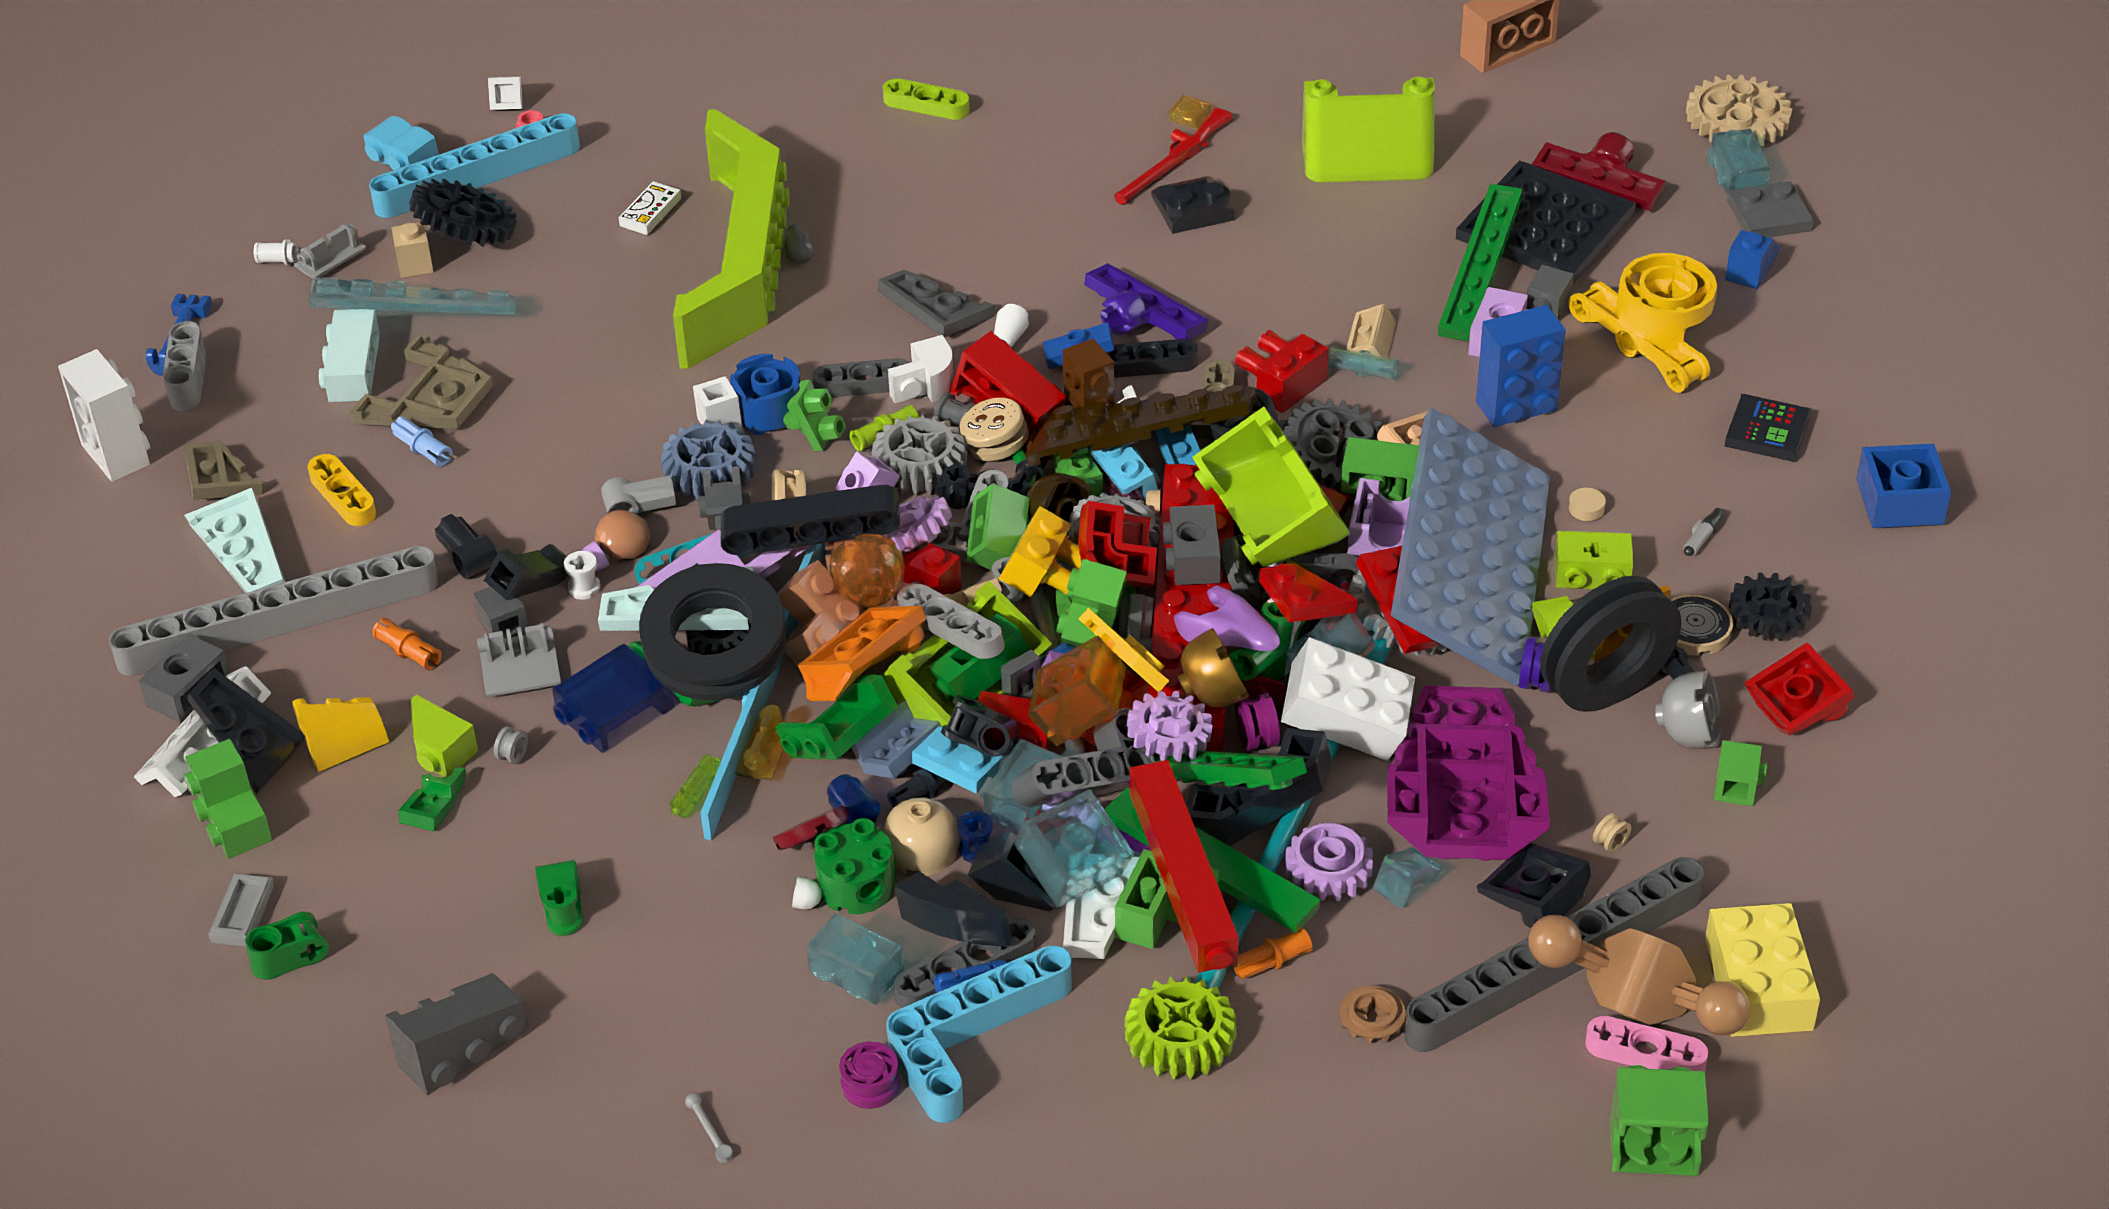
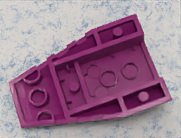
[1387,686,1550,861]

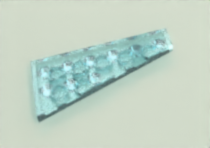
[309,277,516,315]

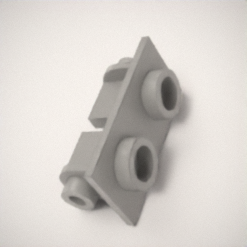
[294,224,367,280]

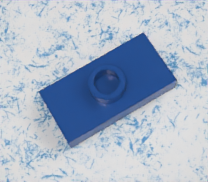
[1043,322,1114,369]

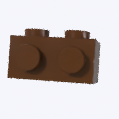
[1063,338,1115,409]

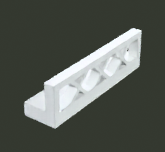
[134,666,271,797]

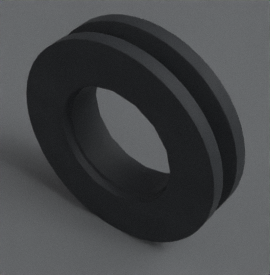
[639,563,787,700]
[1540,576,1682,712]

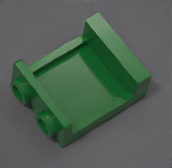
[775,675,898,760]

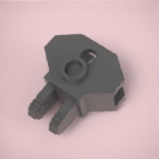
[698,466,750,531]

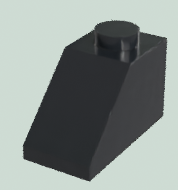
[968,831,1066,911]

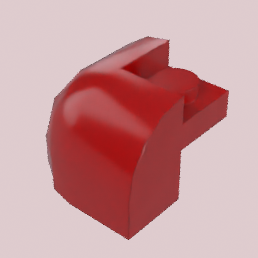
[1078,501,1157,588]

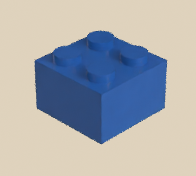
[1856,443,1951,528]

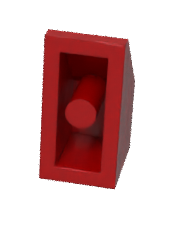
[891,543,962,595]

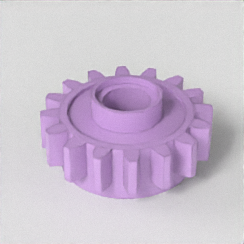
[1286,823,1373,902]

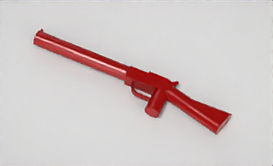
[1114,108,1233,205]

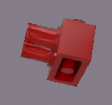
[1235,330,1329,413]

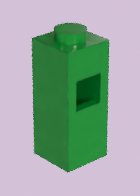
[928,613,1029,702]

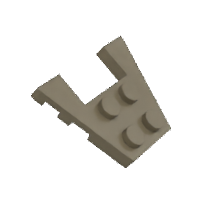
[349,332,493,429]

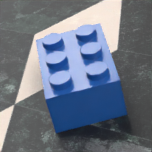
[1476,305,1566,427]

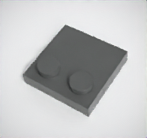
[1727,181,1814,238]

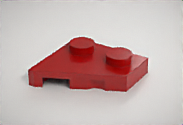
[1259,564,1358,623]

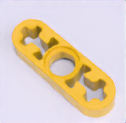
[307,454,376,526]

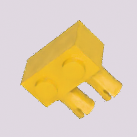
[999,506,1081,597]

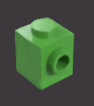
[1714,740,1767,806]

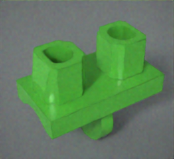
[783,380,846,451]

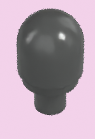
[785,224,814,264]

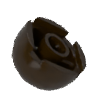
[1026,473,1093,536]

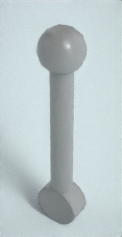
[685,1093,733,1163]

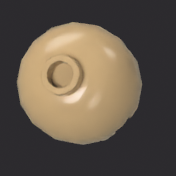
[882,797,960,876]

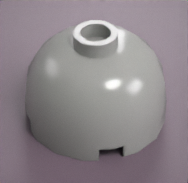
[1655,670,1721,749]

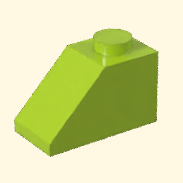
[411,694,478,777]

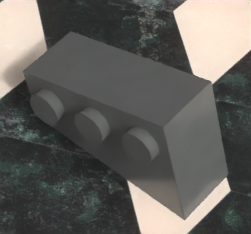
[385,973,528,1096]

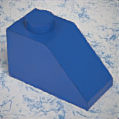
[1725,230,1780,289]

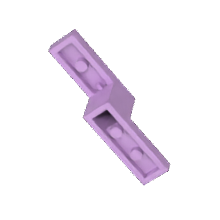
[637,530,811,589]

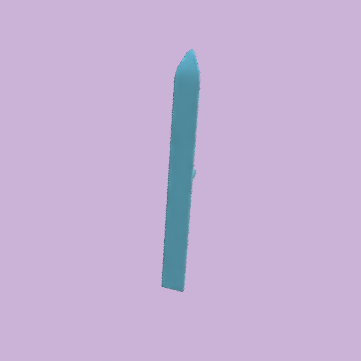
[700,543,827,840]

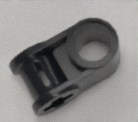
[941,695,1021,757]

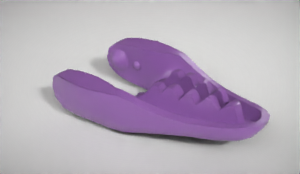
[1174,585,1280,651]

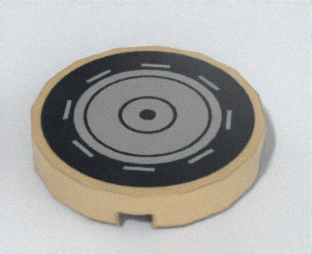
[1671,595,1733,656]

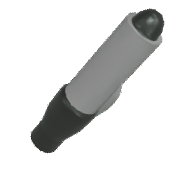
[1683,508,1725,556]

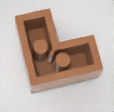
[777,560,865,666]

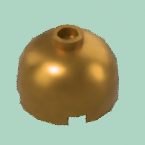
[1178,627,1249,707]

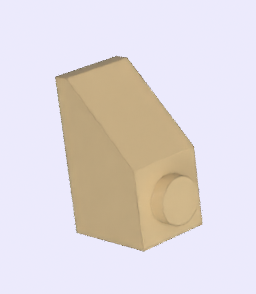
[391,222,434,278]

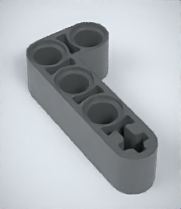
[1011,708,1155,807]

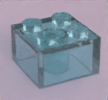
[1014,789,1134,908]

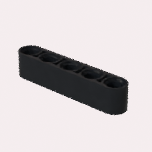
[720,485,900,555]

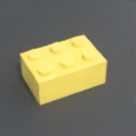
[1705,903,1820,1037]

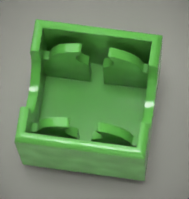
[1610,1065,1708,1176]

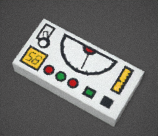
[618,181,682,235]

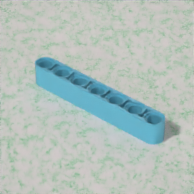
[369,113,580,218]

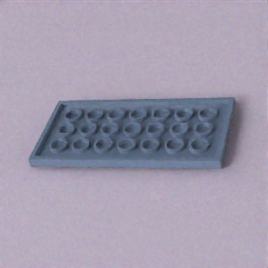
[1391,408,1550,686]

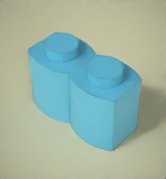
[363,116,439,170]

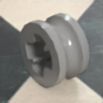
[494,726,528,764]

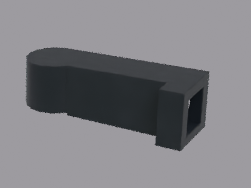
[483,544,568,601]

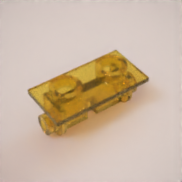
[735,705,784,781]

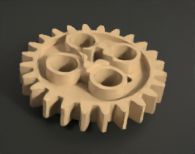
[1686,74,1792,148]

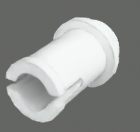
[254,239,299,266]

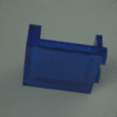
[552,643,675,753]

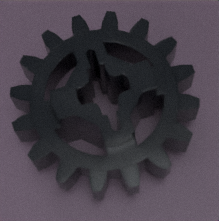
[1728,572,1812,641]

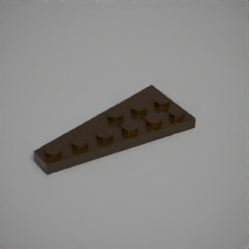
[1025,385,1257,467]

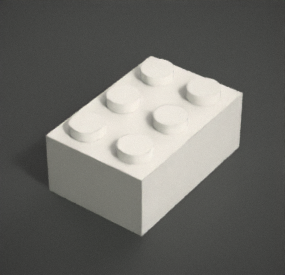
[58,349,150,482]
[1281,637,1415,761]

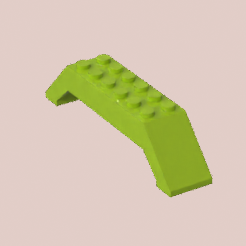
[673,109,790,369]

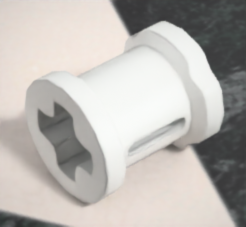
[564,551,601,600]

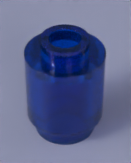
[827,774,881,824]

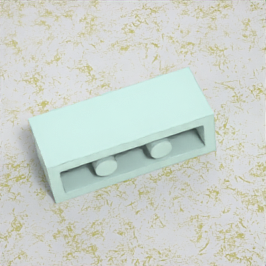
[319,308,380,402]

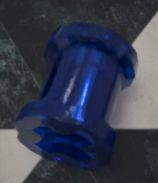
[957,811,993,863]

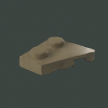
[185,441,262,500]

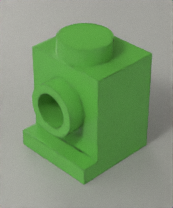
[1053,446,1103,497]

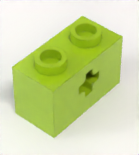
[1554,531,1633,589]

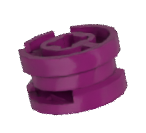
[1235,693,1280,751]
[839,1041,900,1109]

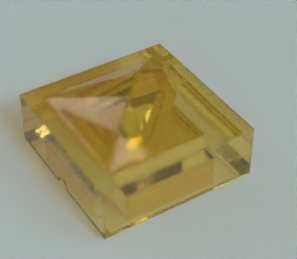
[1169,95,1211,129]

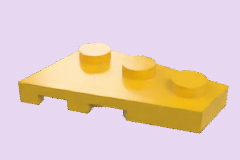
[1078,608,1169,692]

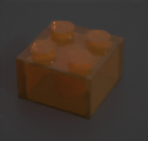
[1028,635,1126,746]

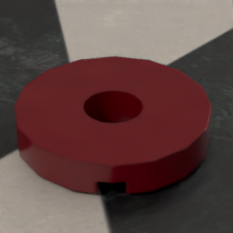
[772,805,849,851]

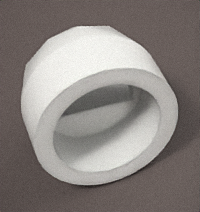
[792,876,822,910]

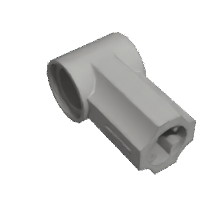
[601,475,676,515]

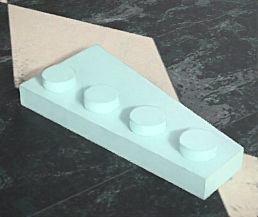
[184,488,285,593]
[598,566,754,631]

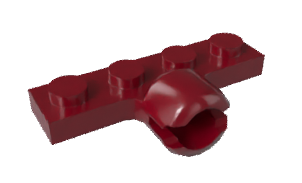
[1532,132,1665,212]

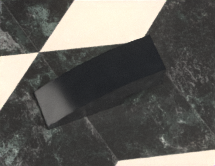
[894,871,1013,947]

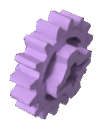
[877,495,953,553]
[1127,690,1213,762]

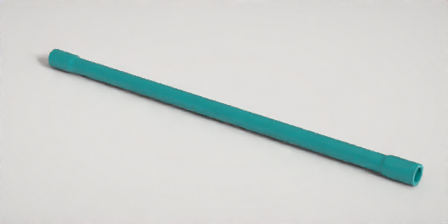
[1194,636,1393,989]

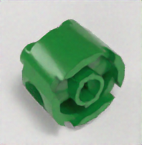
[814,818,896,915]

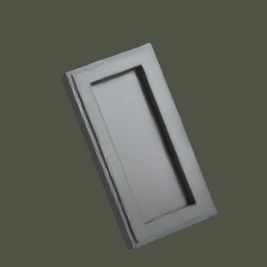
[208,873,275,947]

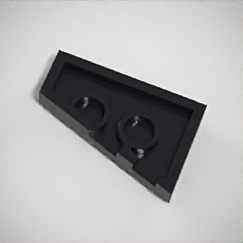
[187,667,305,795]

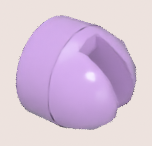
[581,541,609,573]

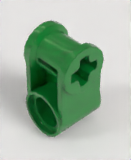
[535,859,583,936]
[245,912,329,980]

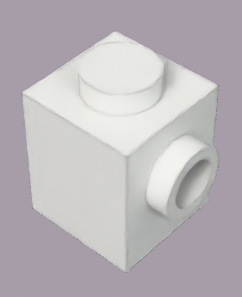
[693,376,742,429]

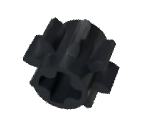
[936,465,978,509]

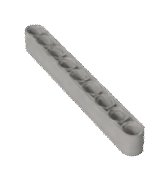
[109,546,439,676]

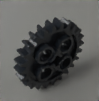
[409,179,517,247]

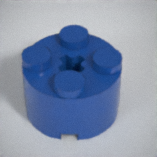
[730,354,800,435]

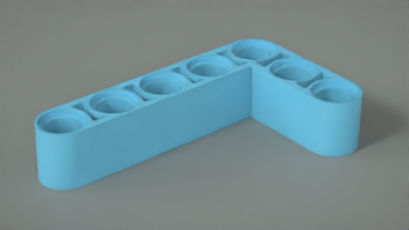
[886,946,1072,1123]

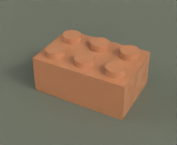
[1460,0,1560,74]

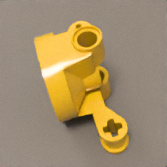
[1568,253,1718,393]

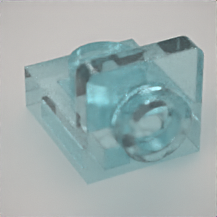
[1373,847,1443,909]

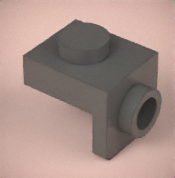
[1001,650,1054,703]

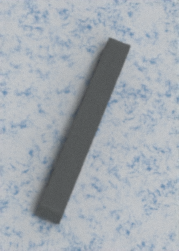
[1405,857,1704,1052]

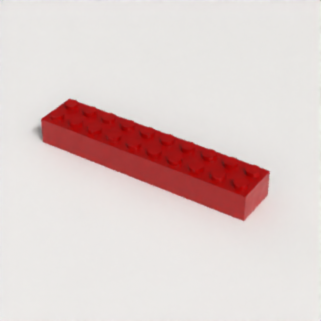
[1146,464,1235,756]

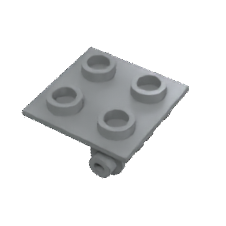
[477,623,561,697]

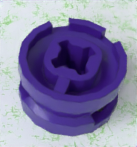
[1519,636,1551,693]

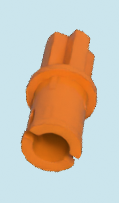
[1233,928,1313,979]

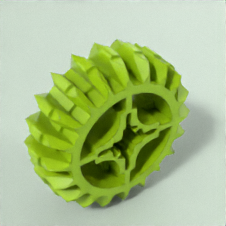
[1124,975,1237,1080]

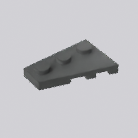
[878,270,995,337]

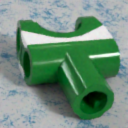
[1229,598,1306,681]

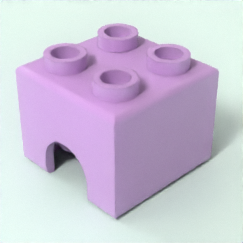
[1347,478,1412,558]

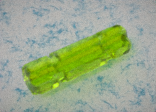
[669,754,721,818]

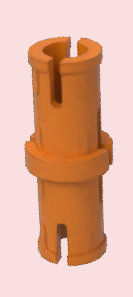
[372,617,442,671]

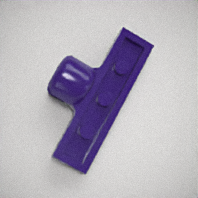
[1084,263,1208,340]

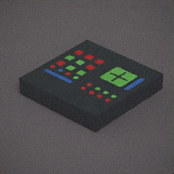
[1725,393,1811,462]

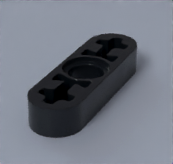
[1107,339,1198,378]

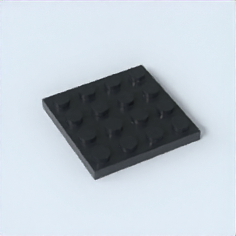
[1455,160,1636,283]

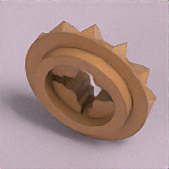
[1339,986,1406,1044]

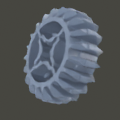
[660,420,757,501]

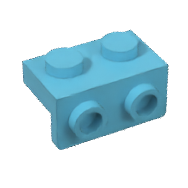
[1090,443,1161,504]
[912,726,1003,794]

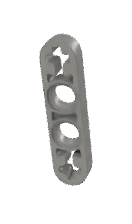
[897,584,1005,659]

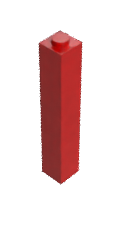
[1129,760,1239,973]

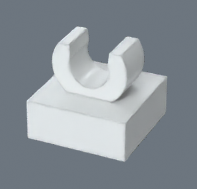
[488,76,523,110]

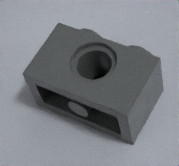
[1163,505,1220,585]
[139,634,230,723]

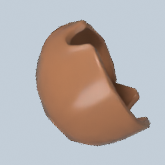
[594,510,651,562]

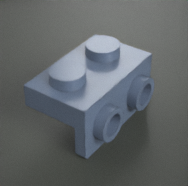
[852,700,941,779]

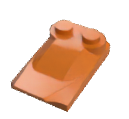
[798,606,927,701]

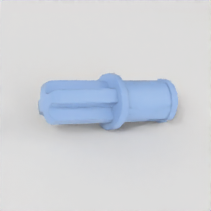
[391,417,453,467]

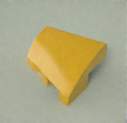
[292,697,389,772]

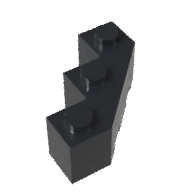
[1186,728,1332,846]

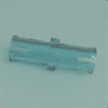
[1328,346,1399,381]

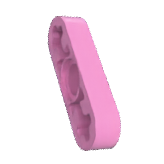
[1585,1016,1708,1072]

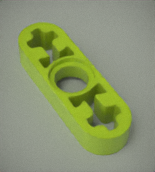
[882,78,970,120]

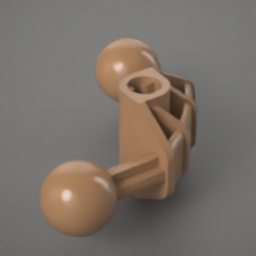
[1528,915,1751,1035]

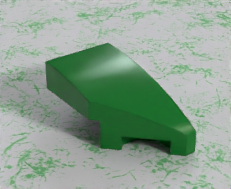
[398,767,466,831]

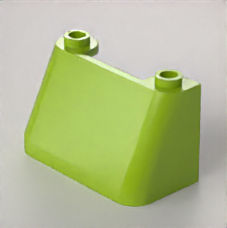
[1302,77,1435,182]
[1192,407,1351,567]
[883,581,1052,727]

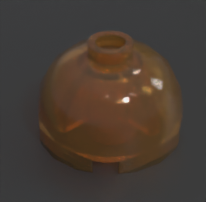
[829,534,905,608]

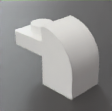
[888,335,954,404]

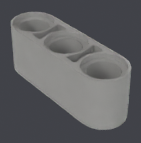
[163,321,207,411]

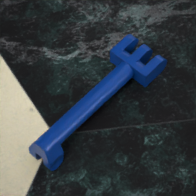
[146,294,212,376]

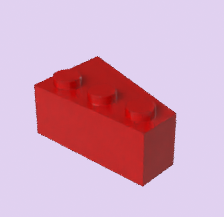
[950,331,1066,432]

